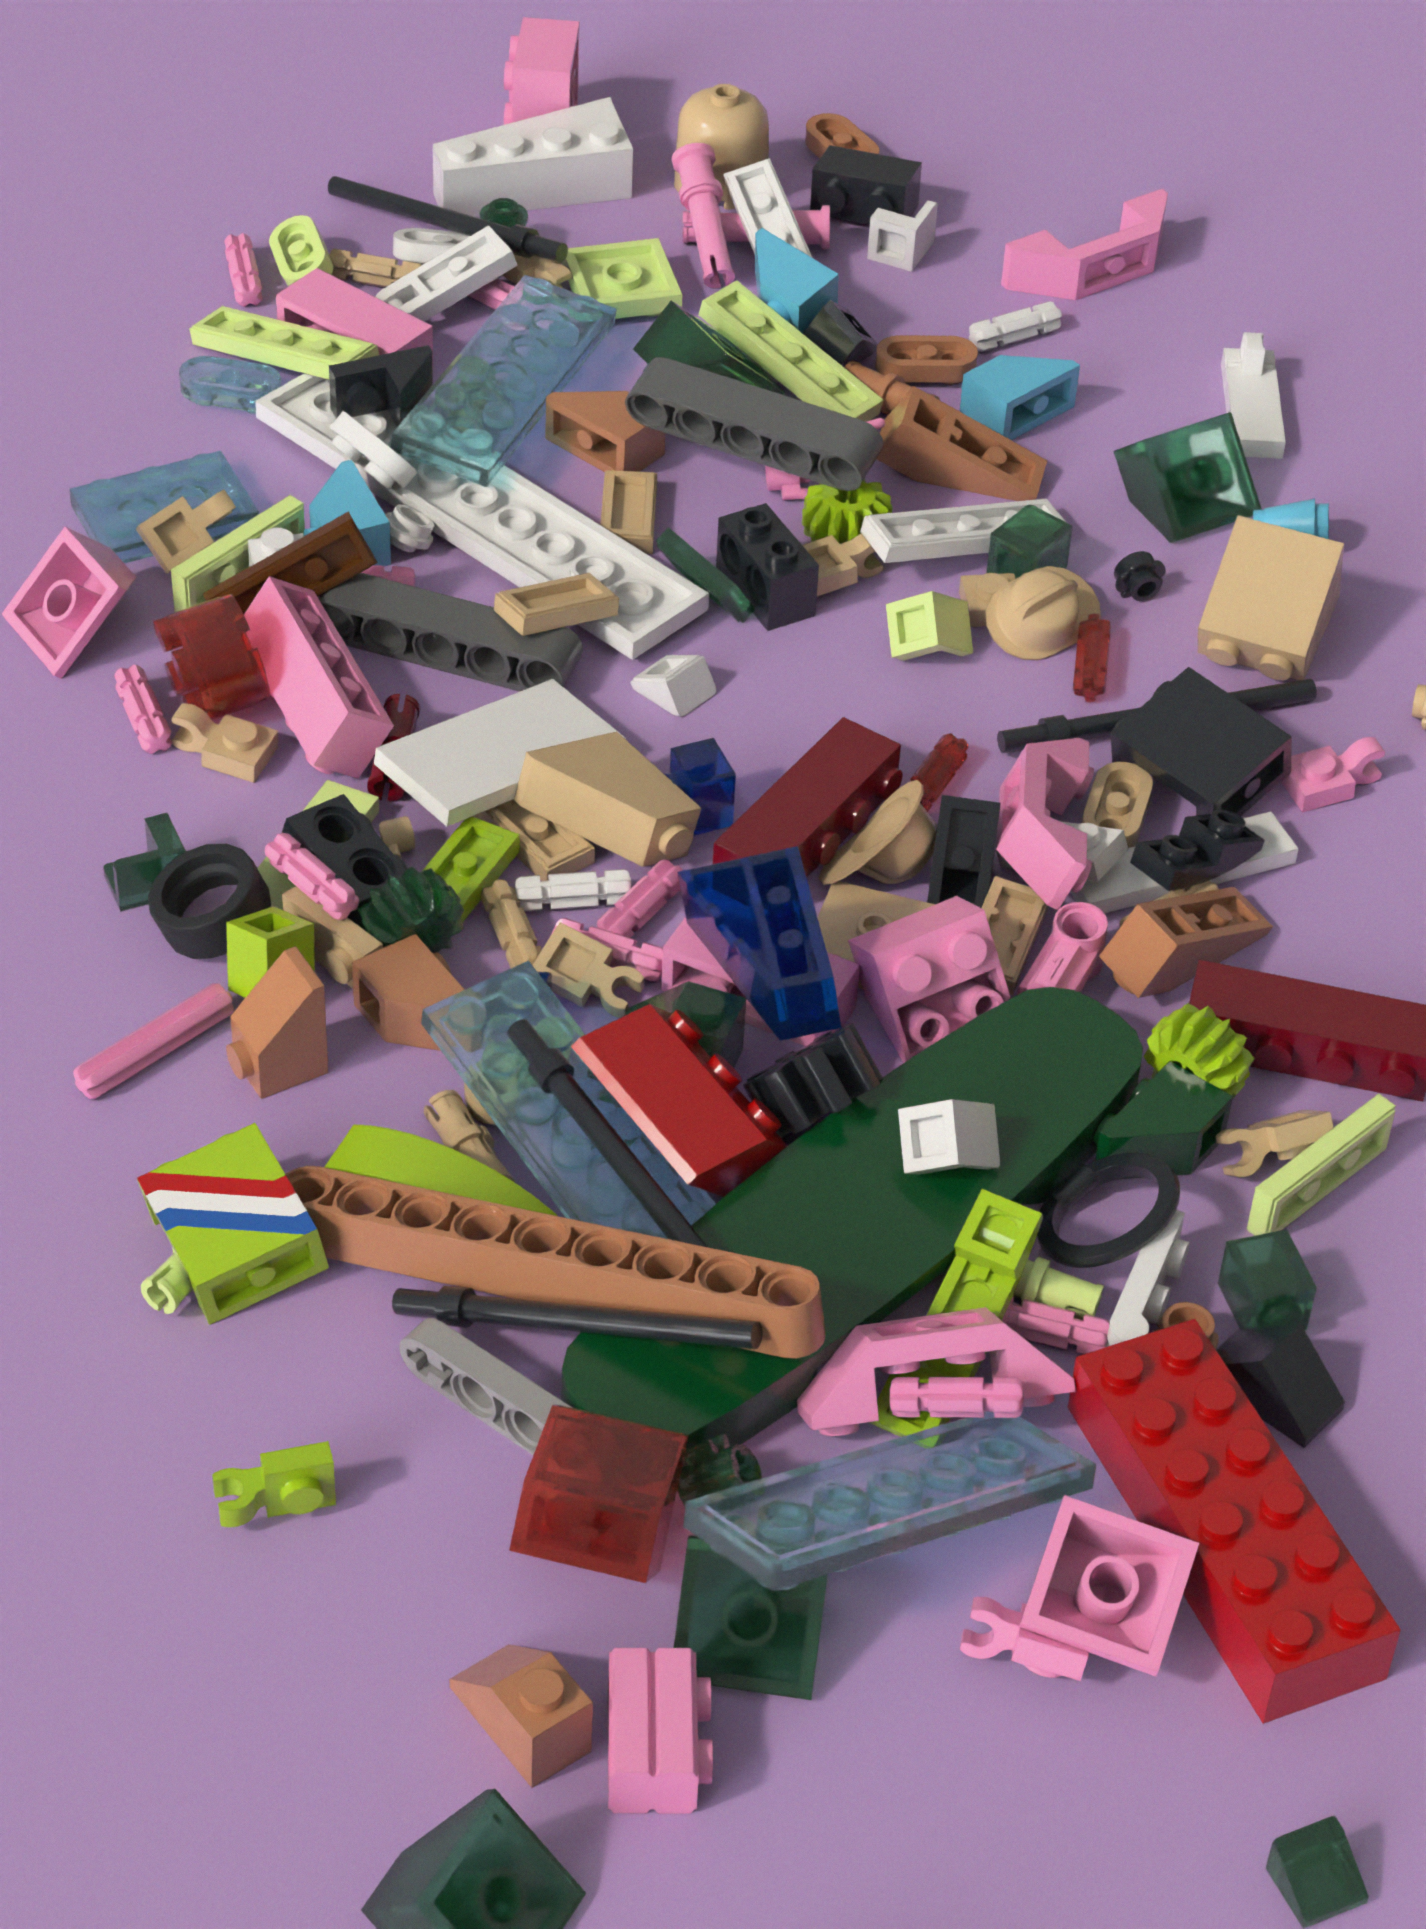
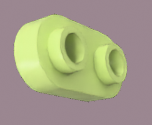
[269,215,333,286]

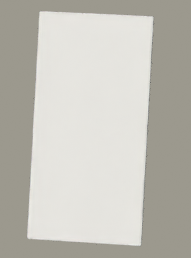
[374,679,626,826]

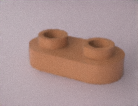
[805,113,880,158]
[875,335,978,385]

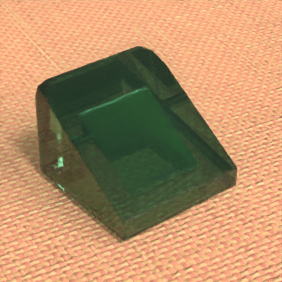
[1265,1816,1369,1929]

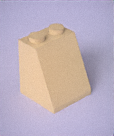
[1198,515,1344,680]

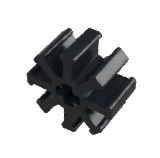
[743,1023,883,1138]

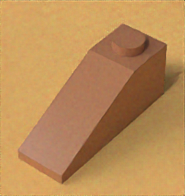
[877,386,1047,501]
[1099,886,1273,998]

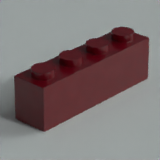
[711,717,903,915]
[1189,959,1426,1102]

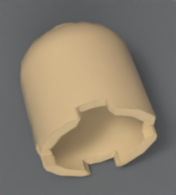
[674,84,769,210]

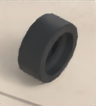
[148,843,271,959]

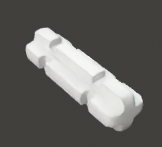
[968,301,1062,352]
[515,869,632,912]

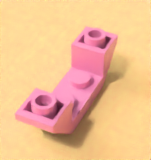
[1001,189,1168,300]
[996,738,1094,910]
[797,1307,1075,1436]

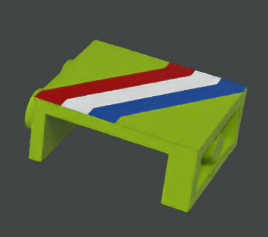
[137,1123,329,1325]

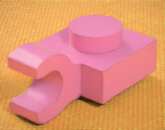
[1281,737,1385,813]
[960,1597,1089,1681]

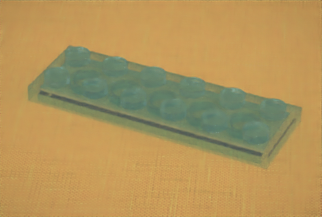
[391,275,617,487]
[421,960,715,1239]
[683,1412,1096,1591]

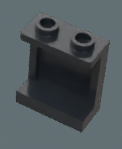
[1111,667,1292,816]

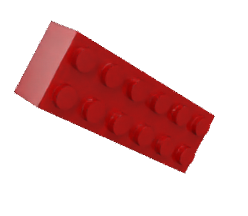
[1067,1319,1401,1724]

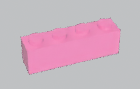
[235,576,394,779]

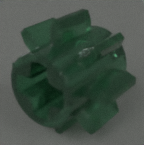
[676,1434,762,1526]

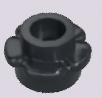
[1114,551,1166,601]

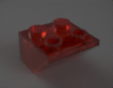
[509,1404,689,1584]

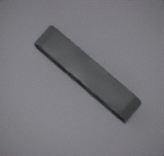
[625,357,884,491]
[318,573,583,692]

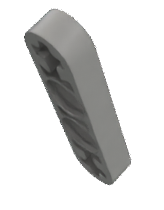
[399,1318,624,1491]

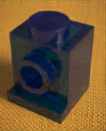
[665,738,736,836]

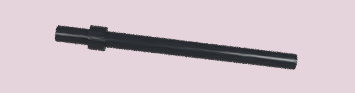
[328,176,568,263]
[997,679,1317,753]
[507,1019,709,1248]
[392,1286,763,1349]

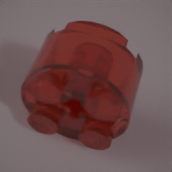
[153,594,270,721]

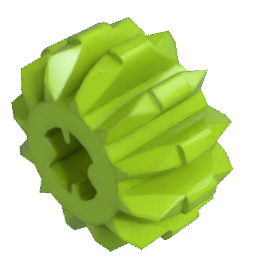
[801,479,893,544]
[1143,1003,1254,1098]

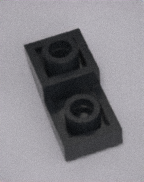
[1130,810,1265,891]

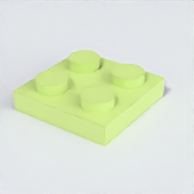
[562,238,683,323]

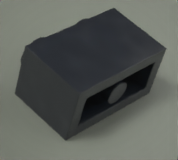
[810,145,922,225]

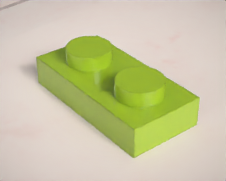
[410,816,520,923]

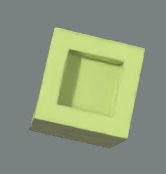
[886,591,973,661]

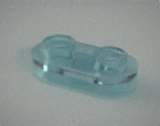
[179,356,282,414]

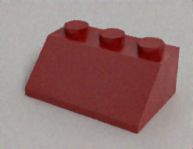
[571,1004,787,1197]

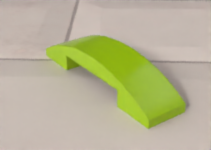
[324,1124,558,1216]
[869,1189,1043,1449]

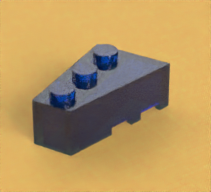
[677,846,841,1041]

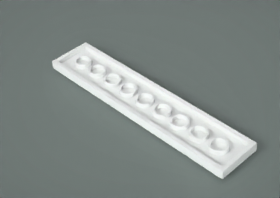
[255,373,709,660]

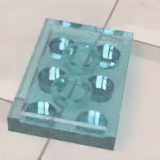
[69,451,259,563]

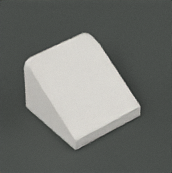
[630,655,717,717]

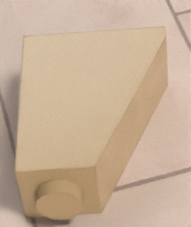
[514,731,701,867]

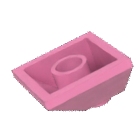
[2,527,137,679]
[1019,1495,1199,1677]

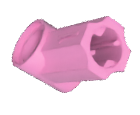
[1017,902,1108,995]

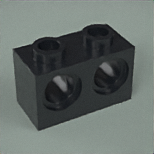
[716,503,819,631]
[282,794,413,930]

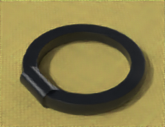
[1037,1153,1180,1268]

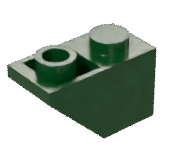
[1093,1061,1233,1180]

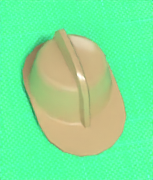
[986,566,1101,660]
[818,780,938,885]

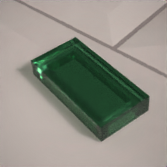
[656,527,756,623]

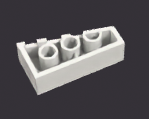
[433,97,633,217]

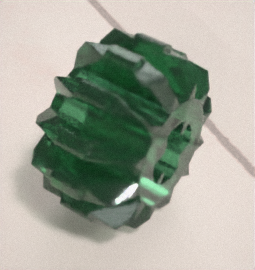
[358,866,464,953]

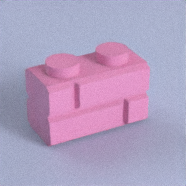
[608,1648,713,1814]

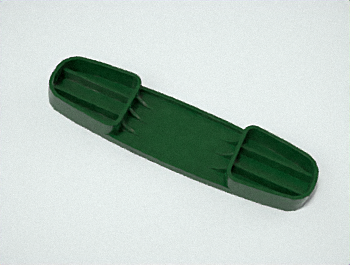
[561,987,1143,1484]

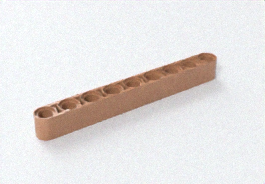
[286,1166,826,1359]

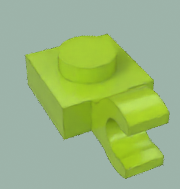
[212,1441,336,1527]

